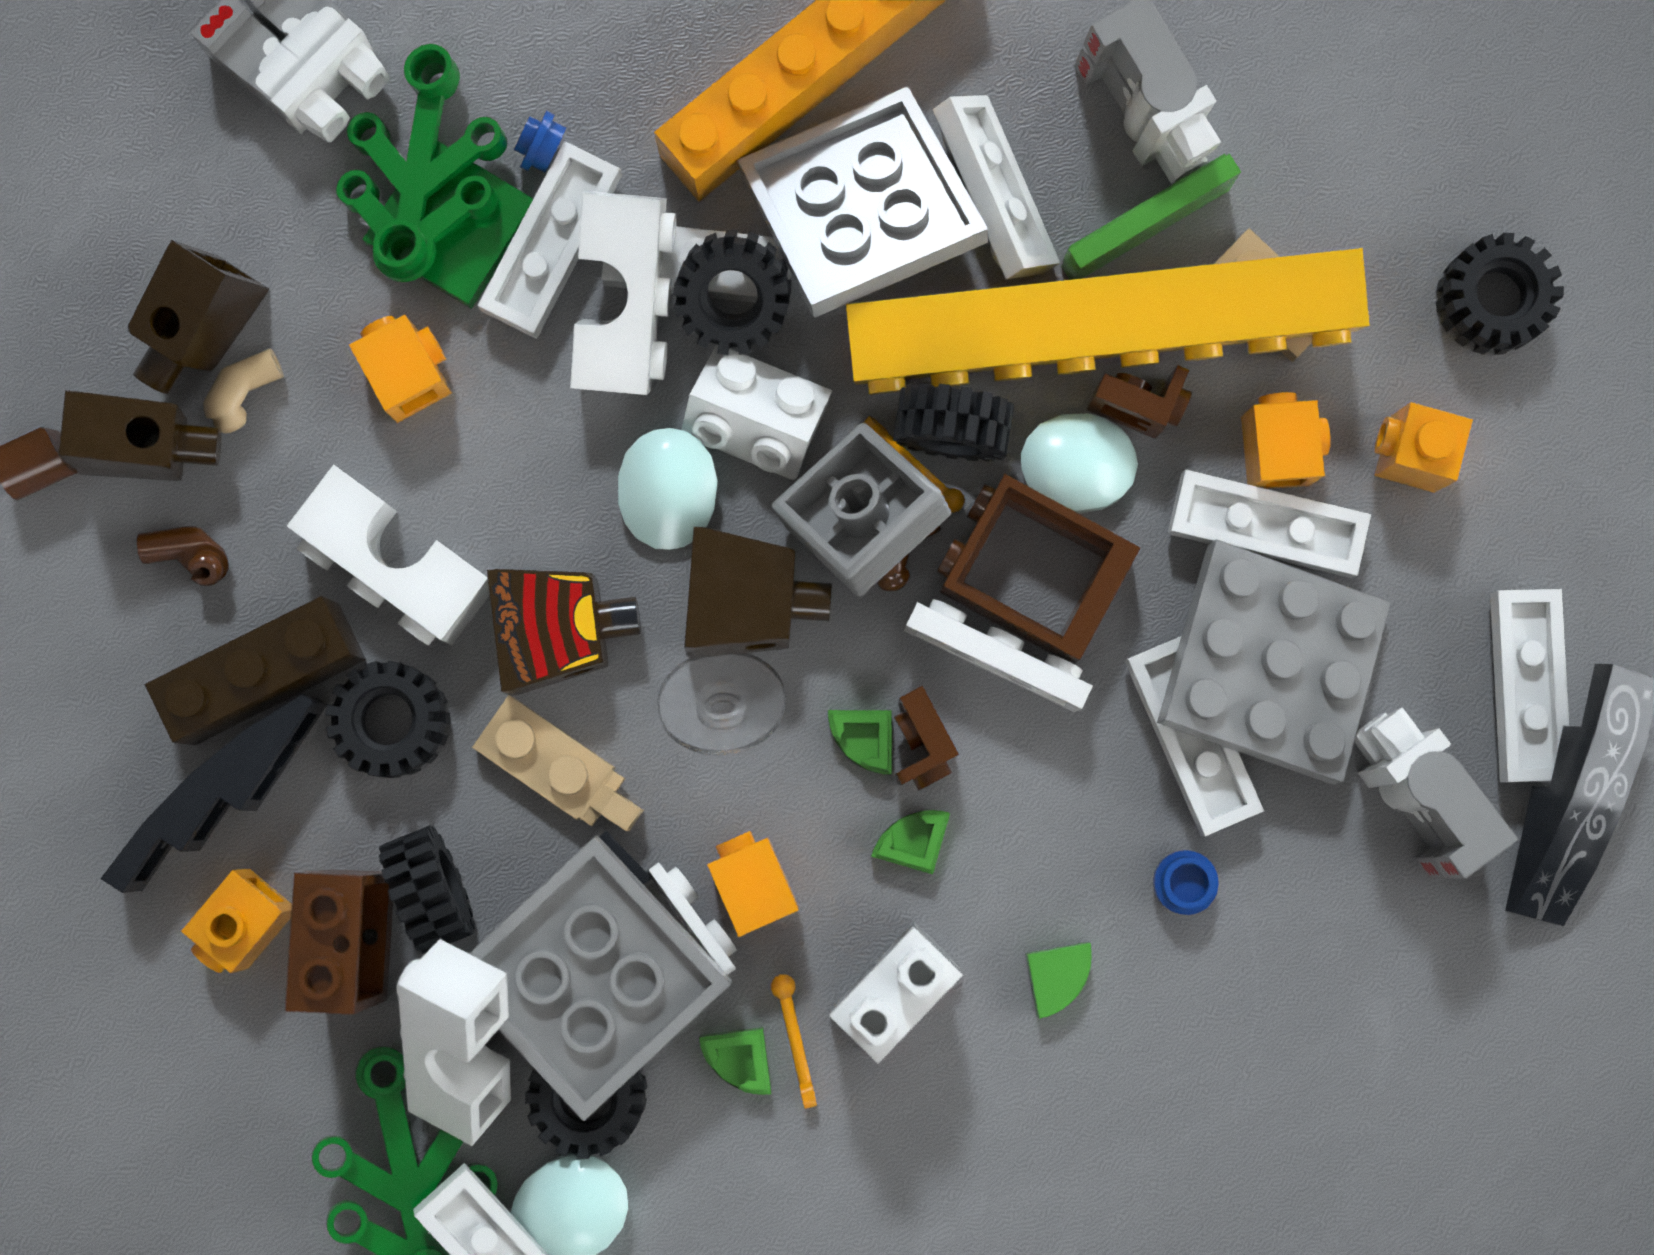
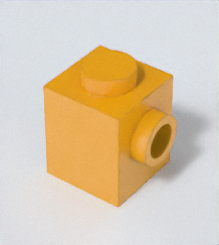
[349,314,452,423]
[1241,392,1331,489]
[1374,402,1473,493]
[707,831,799,937]
[181,869,292,973]

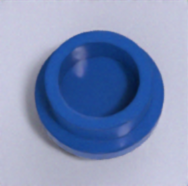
[514,110,566,173]
[1153,850,1219,915]

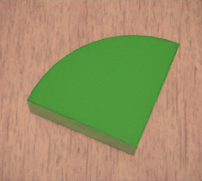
[828,710,892,775]
[871,810,950,874]
[1025,942,1092,1019]
[699,1027,772,1095]

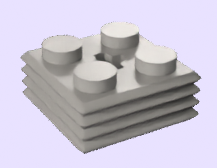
[772,423,951,596]

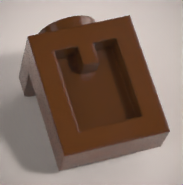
[1087,365,1192,439]
[894,686,959,791]

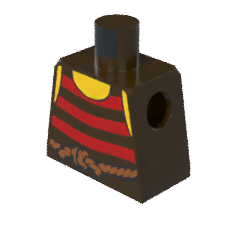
[487,569,641,696]

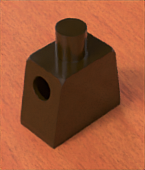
[128,240,269,394]
[59,390,221,481]
[684,527,832,658]

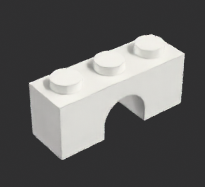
[570,191,676,395]
[287,464,490,646]
[397,939,511,1146]

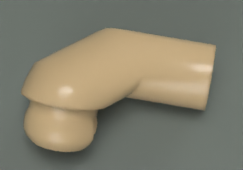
[203,348,284,433]

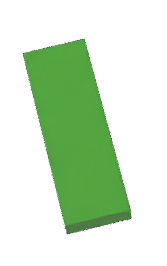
[1061,153,1241,280]

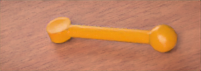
[863,416,965,513]
[770,974,817,1109]

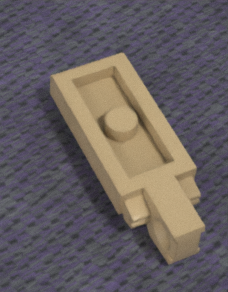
[472,695,644,831]

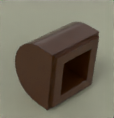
[0,427,78,500]

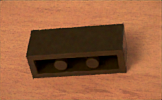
[144,596,366,745]

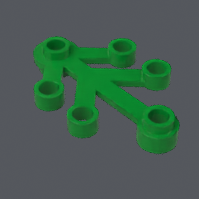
[336,44,508,282]
[311,1046,498,1255]

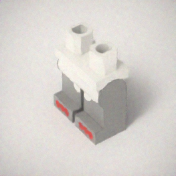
[190,0,390,142]
[1074,0,1221,184]
[1354,708,1519,879]
[829,921,963,1064]

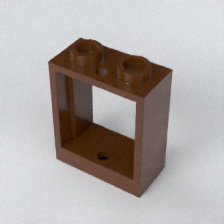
[937,474,1141,664]
[285,869,393,1014]

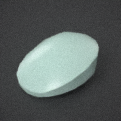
[1021,413,1138,514]
[618,428,718,550]
[511,1153,628,1255]

